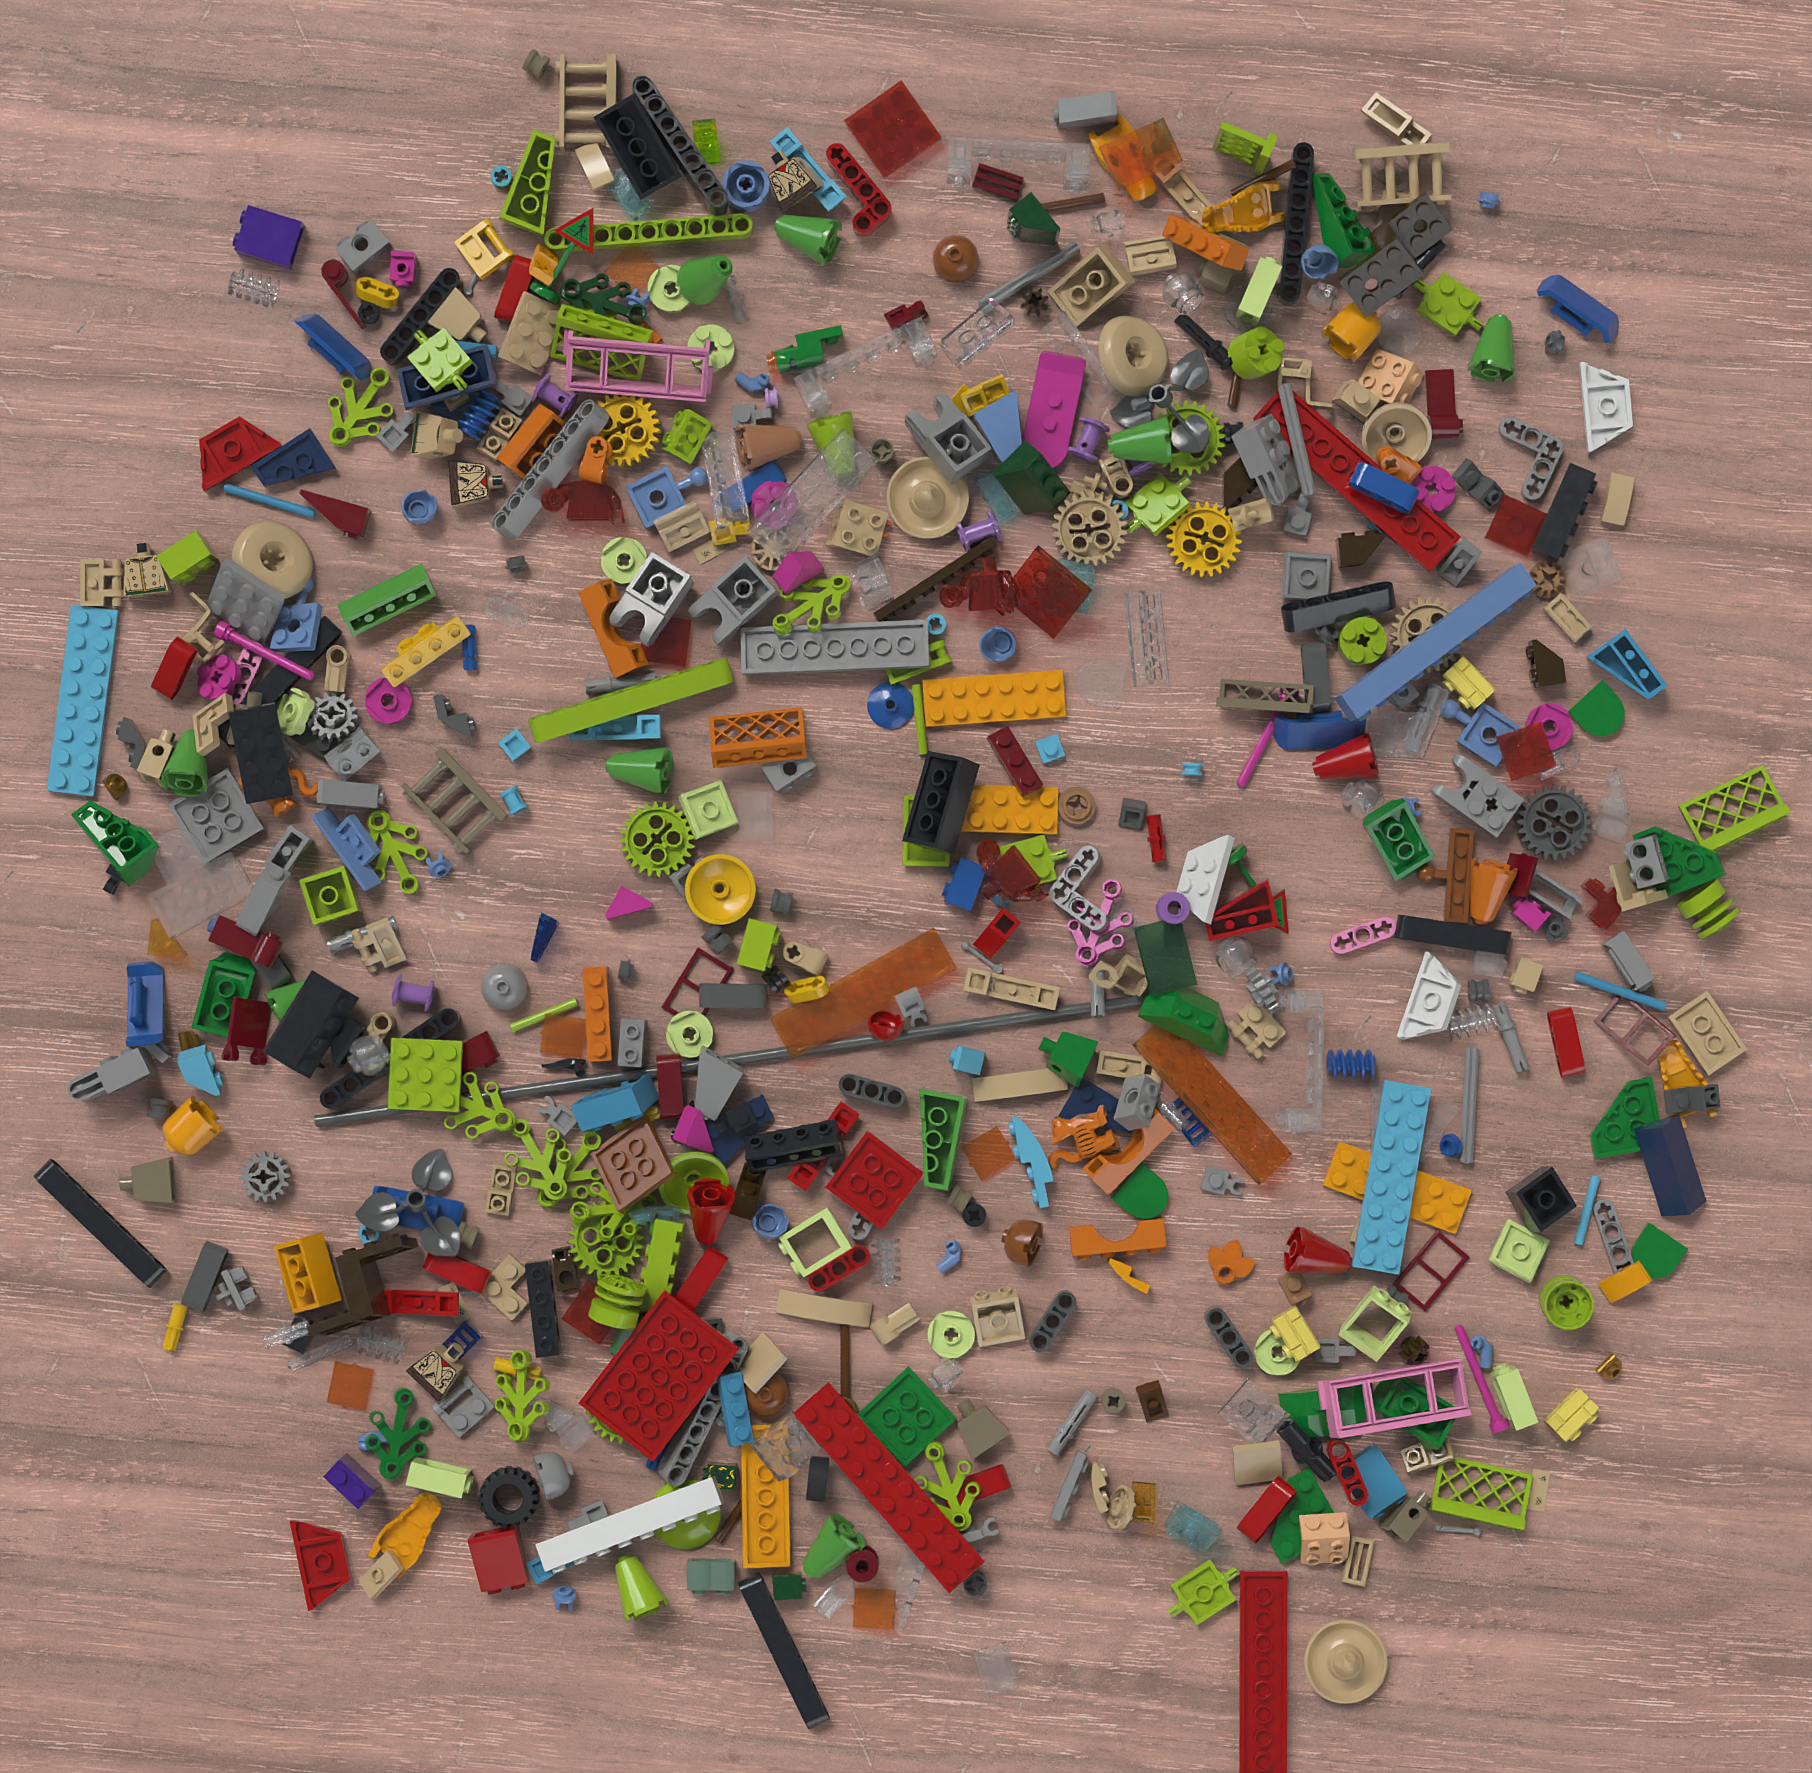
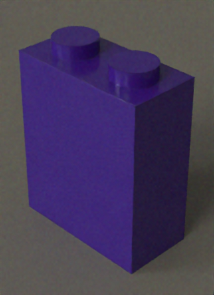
[233,205,305,270]
[323,1453,381,1509]

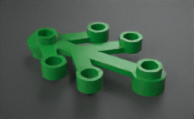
[365,1387,431,1480]

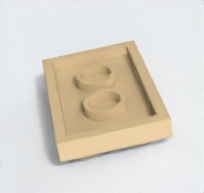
[498,292,560,376]
[1667,991,1747,1076]

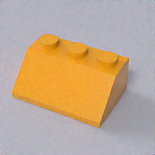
[273,1232,342,1314]

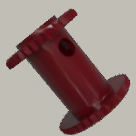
[846,1545,879,1583]

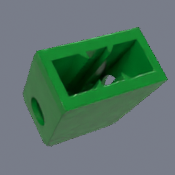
[1038,1032,1098,1088]

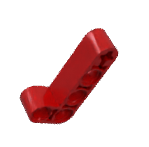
[826,143,892,237]

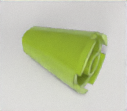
[806,411,855,478]
[615,1554,669,1623]

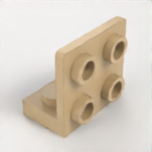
[825,499,888,557]
[1609,861,1668,911]

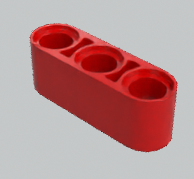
[494,254,535,324]
[151,636,198,700]
[1547,1007,1586,1078]
[808,1244,870,1291]
[675,1245,729,1311]
[422,1253,492,1294]
[1326,1438,1369,1506]
[943,1464,1012,1509]
[1237,1476,1298,1544]

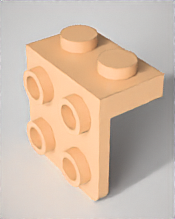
[1358,349,1424,404]
[1299,1512,1350,1565]

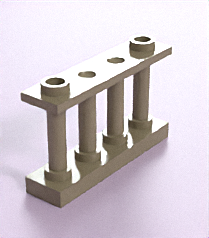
[401,747,509,855]

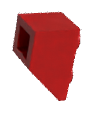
[973,908,1021,959]

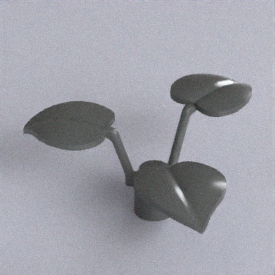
[1110,349,1210,453]
[355,1149,460,1256]

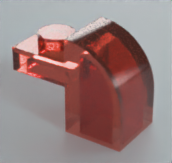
[1580,878,1622,931]

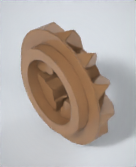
[1529,560,1567,598]
[1058,787,1095,824]

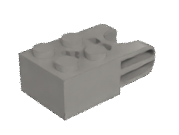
[905,393,992,483]
[1231,414,1300,505]
[609,552,694,647]
[688,556,780,645]
[1430,754,1524,839]
[68,1046,159,1101]

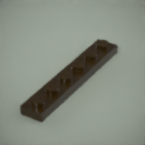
[873,536,997,622]

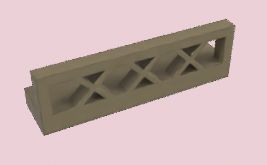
[1216,679,1315,713]

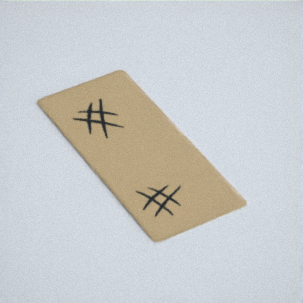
[693,539,736,564]
[438,1282,472,1324]
[1527,1469,1550,1512]

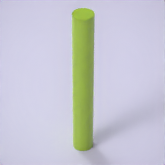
[911,684,928,755]
[510,998,579,1033]

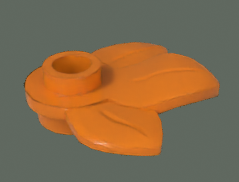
[1208,1240,1255,1285]

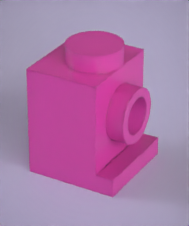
[389,251,417,288]
[1510,897,1551,932]

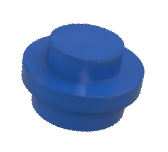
[1439,1133,1462,1157]

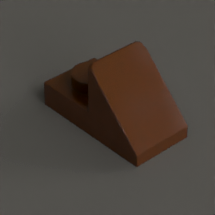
[1136,1380,1169,1422]

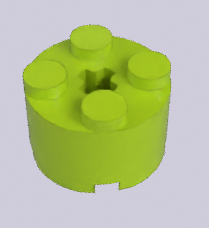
[1228,326,1284,380]
[1337,617,1387,666]

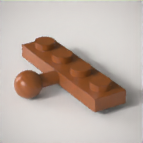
[1416,828,1474,924]

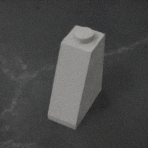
[1053,91,1117,128]
[317,779,385,809]
[236,861,291,936]
[695,1045,743,1121]

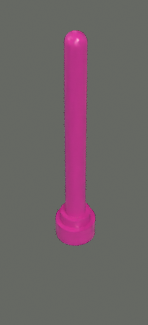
[214,621,314,680]
[1237,688,1300,787]
[1455,1324,1510,1434]

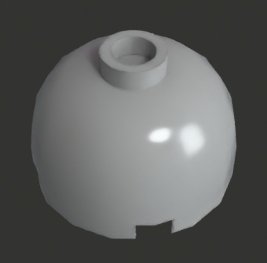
[481,964,528,1010]
[533,1452,574,1501]

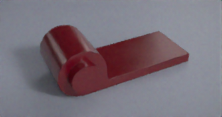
[321,259,365,329]
[1425,369,1463,439]
[208,915,283,969]
[461,1031,500,1076]

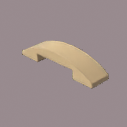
[1148,151,1214,229]
[963,967,1060,1010]
[972,1068,1068,1102]
[776,1289,872,1327]

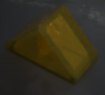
[147,918,188,958]
[1130,1481,1156,1524]

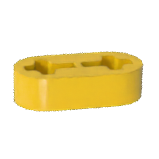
[355,277,399,308]
[784,976,830,1004]

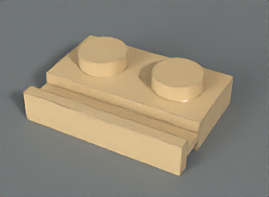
[1124,236,1177,276]
[653,500,710,552]

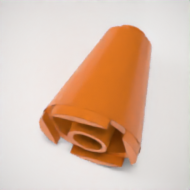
[1470,858,1518,925]

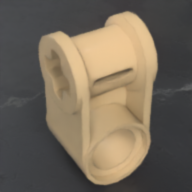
[1098,456,1133,499]
[782,941,829,976]

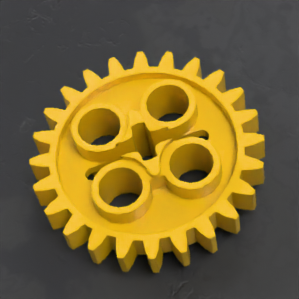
[596,394,662,468]
[1166,501,1242,578]

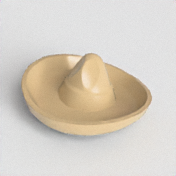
[1099,316,1168,397]
[887,457,969,538]
[232,521,313,598]
[1304,1620,1387,1704]

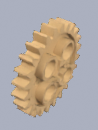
[1052,490,1128,566]
[1389,597,1465,673]

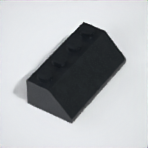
[593,93,682,200]
[902,751,980,855]
[263,970,359,1079]

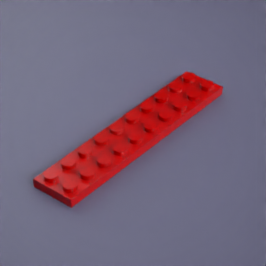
[1253,383,1461,573]
[793,1382,985,1593]
[1239,1570,1288,1773]

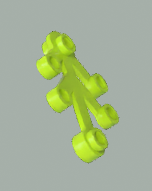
[327,367,394,447]
[773,574,851,635]
[367,810,428,894]
[444,1072,516,1139]
[504,1119,571,1200]
[537,1131,602,1208]
[569,1182,658,1241]
[494,1350,550,1442]
[914,1441,981,1531]

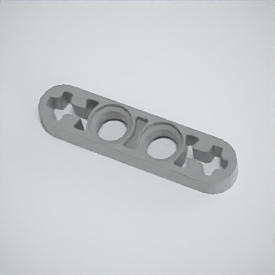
[1592,1199,1634,1274]

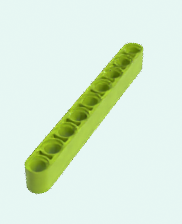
[544,214,753,253]
[528,658,734,743]

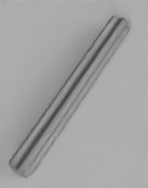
[978,241,1080,312]
[1278,383,1316,497]
[1459,1047,1479,1164]

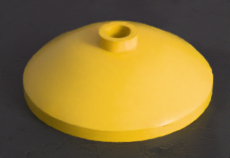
[685,854,756,925]

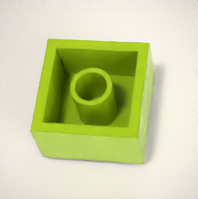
[156,530,219,585]
[299,866,362,926]
[737,918,781,972]

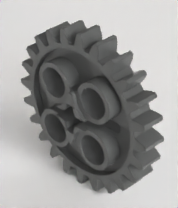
[1515,784,1593,860]

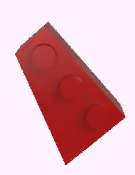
[1205,878,1279,941]

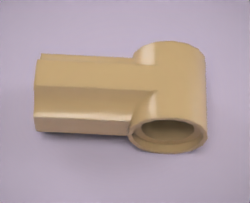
[324,645,351,692]
[355,1012,396,1057]
[870,1302,920,1346]

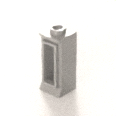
[1528,869,1583,920]
[1601,931,1655,992]

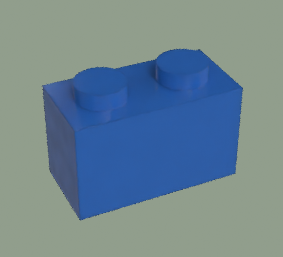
[942,857,987,911]

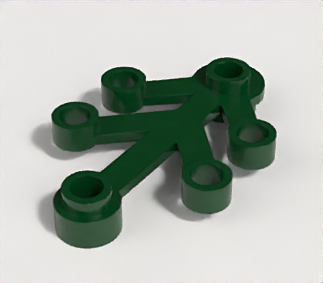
[560,273,647,325]

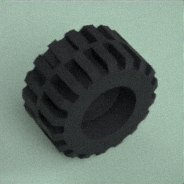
[478,1466,540,1528]

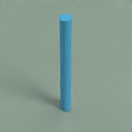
[223,483,316,518]
[1574,971,1667,1011]

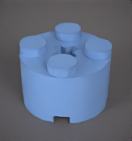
[722,160,770,213]

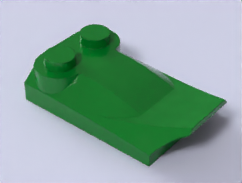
[1363,798,1435,882]
[191,952,256,1038]
[1372,1377,1456,1450]

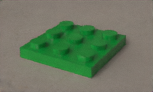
[857,1366,957,1467]

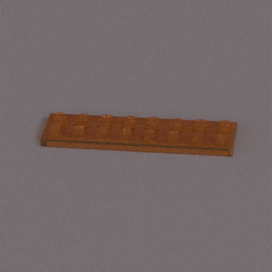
[769,928,957,1060]
[1132,1025,1292,1185]

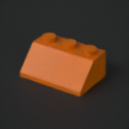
[496,403,566,480]

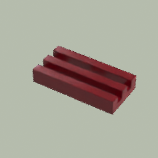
[972,163,1024,201]

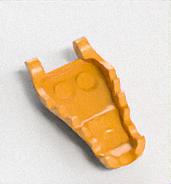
[1087,115,1156,201]
[1202,181,1285,233]
[1655,1040,1717,1129]
[366,1492,442,1579]

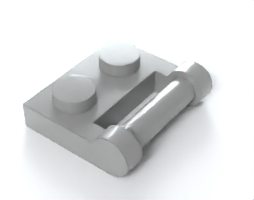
[431,1375,495,1438]

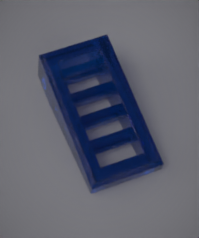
[531,912,559,962]
[1164,1095,1213,1148]
[443,1320,483,1360]

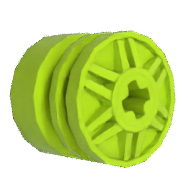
[1676,878,1741,939]
[588,1274,646,1329]
[1539,1275,1594,1330]

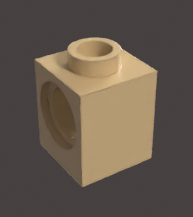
[1508,958,1543,995]

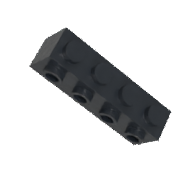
[1531,463,1598,563]
[744,1119,843,1173]

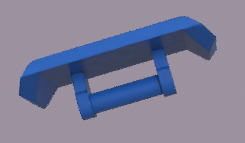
[1537,275,1619,343]
[293,314,372,381]
[1274,710,1366,750]
[126,961,164,1047]
[372,1185,464,1230]

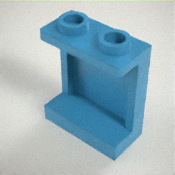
[1341,1442,1408,1519]

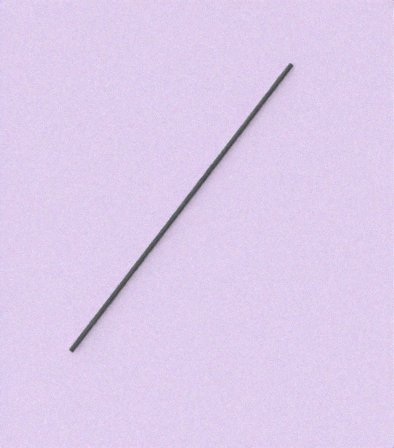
[314,993,1151,1127]

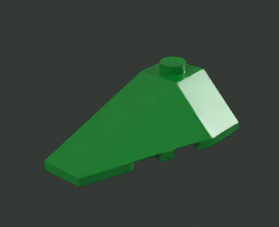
[1312,173,1376,268]
[71,801,160,887]

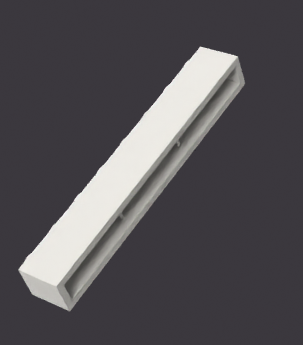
[535,1476,725,1574]

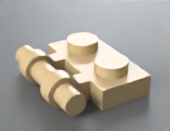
[80,559,124,607]
[351,917,407,972]
[1225,999,1287,1059]

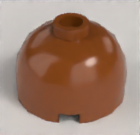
[932,235,979,283]
[1001,1219,1044,1268]
[744,1371,789,1416]

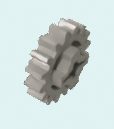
[307,691,358,743]
[1244,966,1281,1015]
[239,1151,291,1202]

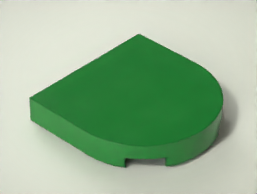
[1568,680,1625,736]
[1111,1162,1168,1219]
[1631,1222,1688,1279]

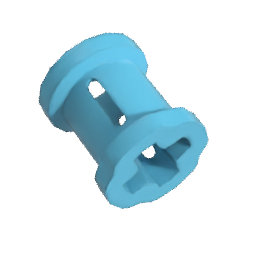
[499,785,528,816]

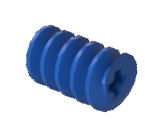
[458,389,502,442]
[1326,1049,1375,1079]

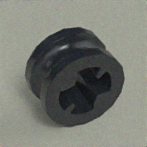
[358,302,380,325]

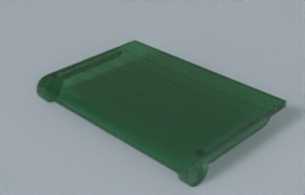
[1133,920,1198,996]

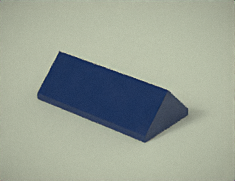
[397,344,498,410]
[1634,1114,1706,1216]

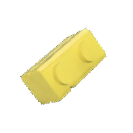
[1440,656,1496,710]
[1269,1306,1321,1362]
[1544,1387,1600,1442]

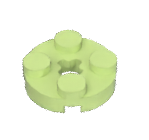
[648,265,691,313]
[688,325,735,372]
[601,537,647,585]
[276,688,315,736]
[666,1010,713,1058]
[928,1310,975,1358]
[1253,1329,1300,1375]

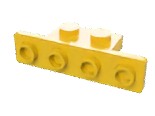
[381,616,470,687]

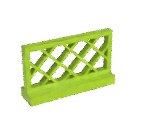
[1212,121,1278,176]
[550,304,653,381]
[1678,765,1791,851]
[1428,1457,1533,1531]

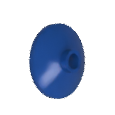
[867,682,914,729]

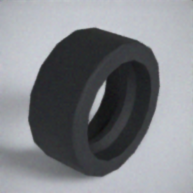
[806,1455,829,1502]

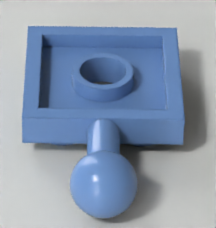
[625,466,708,529]
[270,578,322,652]
[1440,699,1522,767]

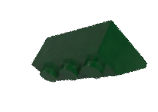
[1006,192,1060,245]
[992,441,1071,515]

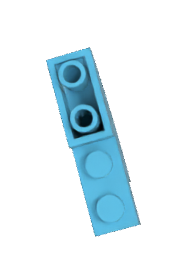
[1008,1116,1054,1208]

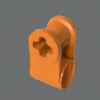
[579,436,613,484]
[1376,446,1422,484]

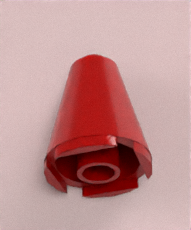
[1312,733,1379,780]
[687,1178,735,1245]
[1283,1227,1352,1274]

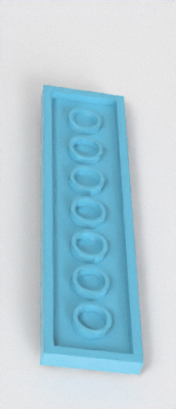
[47,605,120,797]
[1351,1080,1431,1275]

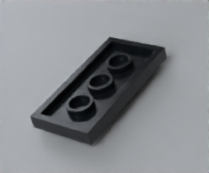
[228,702,293,804]

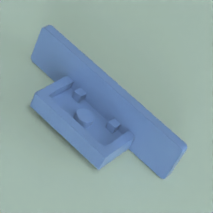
[312,808,381,891]

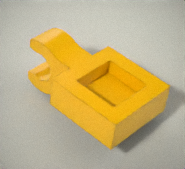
[709,517,751,546]

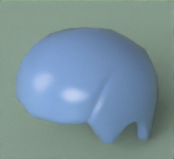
[1300,244,1339,280]
[401,490,438,525]
[979,626,1017,662]
[752,1204,789,1240]

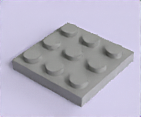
[206,558,286,646]
[167,768,265,865]

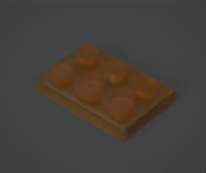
[1099,118,1183,191]

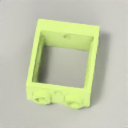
[1235,257,1282,327]
[778,1206,852,1278]
[1338,1285,1412,1362]
[1489,1363,1538,1431]
[406,1457,474,1498]

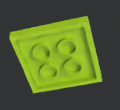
[388,1038,463,1112]

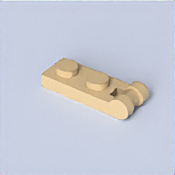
[1096,1050,1165,1084]

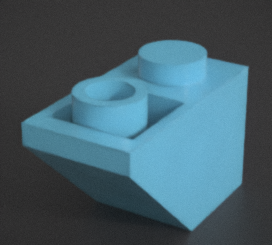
[177,1044,224,1096]
[949,1045,985,1075]

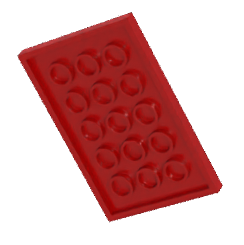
[578,1290,740,1461]

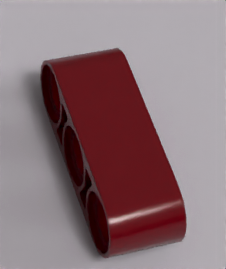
[656,1053,684,1120]

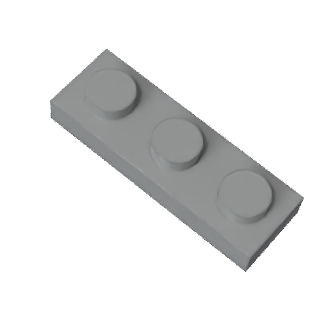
[1050,1449,1089,1521]

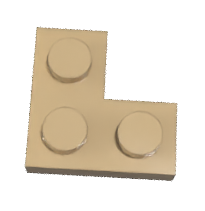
[192,693,234,756]
[483,1254,528,1321]

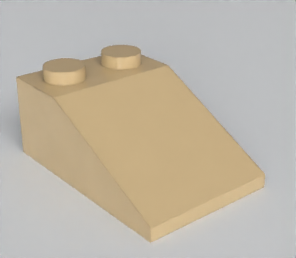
[1047,245,1136,328]

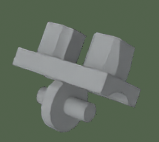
[215,1266,258,1311]

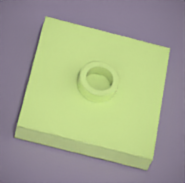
[678,780,739,840]
[1488,1219,1550,1283]

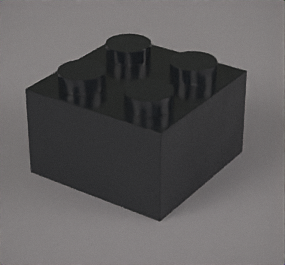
[1505,1166,1577,1232]

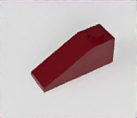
[299,489,371,540]

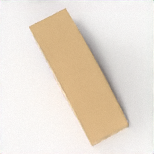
[1361,92,1432,155]

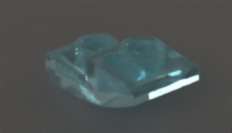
[605,168,652,221]
[975,469,1019,524]
[627,1204,681,1225]

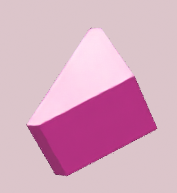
[772,551,825,594]
[605,886,653,920]
[672,1105,714,1153]

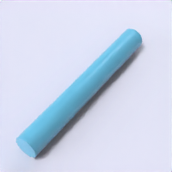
[1574,1175,1601,1246]

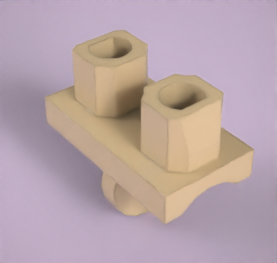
[1070,473,1113,515]
[1228,497,1275,532]

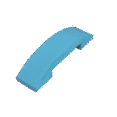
[769,127,847,212]
[570,715,661,740]

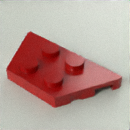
[199,416,282,492]
[290,1520,351,1611]

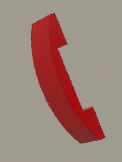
[787,1101,860,1192]
[383,1289,459,1316]

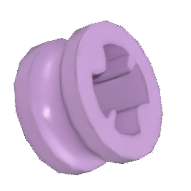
[765,387,778,409]

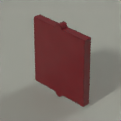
[1507,853,1539,898]

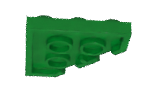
[1632,826,1726,897]
[1589,1077,1660,1159]
[1270,1467,1334,1564]

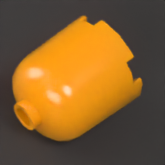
[1321,302,1381,362]
[163,1095,224,1156]

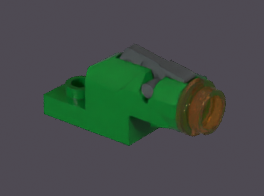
[766,325,843,375]

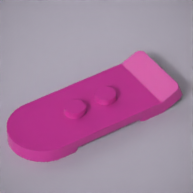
[1022,350,1086,469]

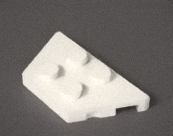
[1579,362,1633,453]
[1177,835,1235,924]
[1397,952,1462,1040]

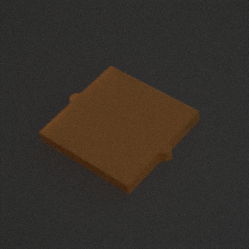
[604,247,660,295]
[540,1013,586,1058]
[962,1126,1016,1180]
[327,1361,374,1410]
[852,1587,897,1630]

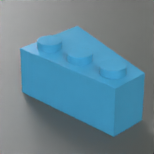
[1586,629,1668,700]
[571,1072,659,1132]

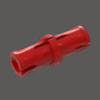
[1146,814,1167,862]

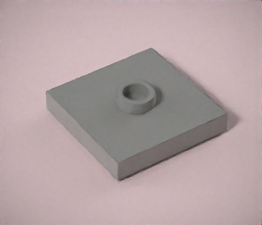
[1281,552,1332,600]

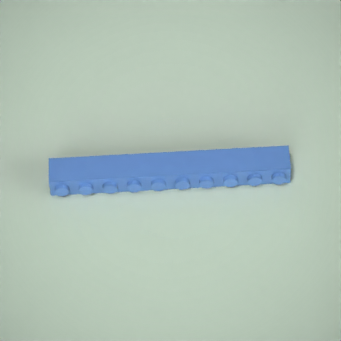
[1334,563,1537,721]

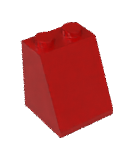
[467,1525,530,1595]

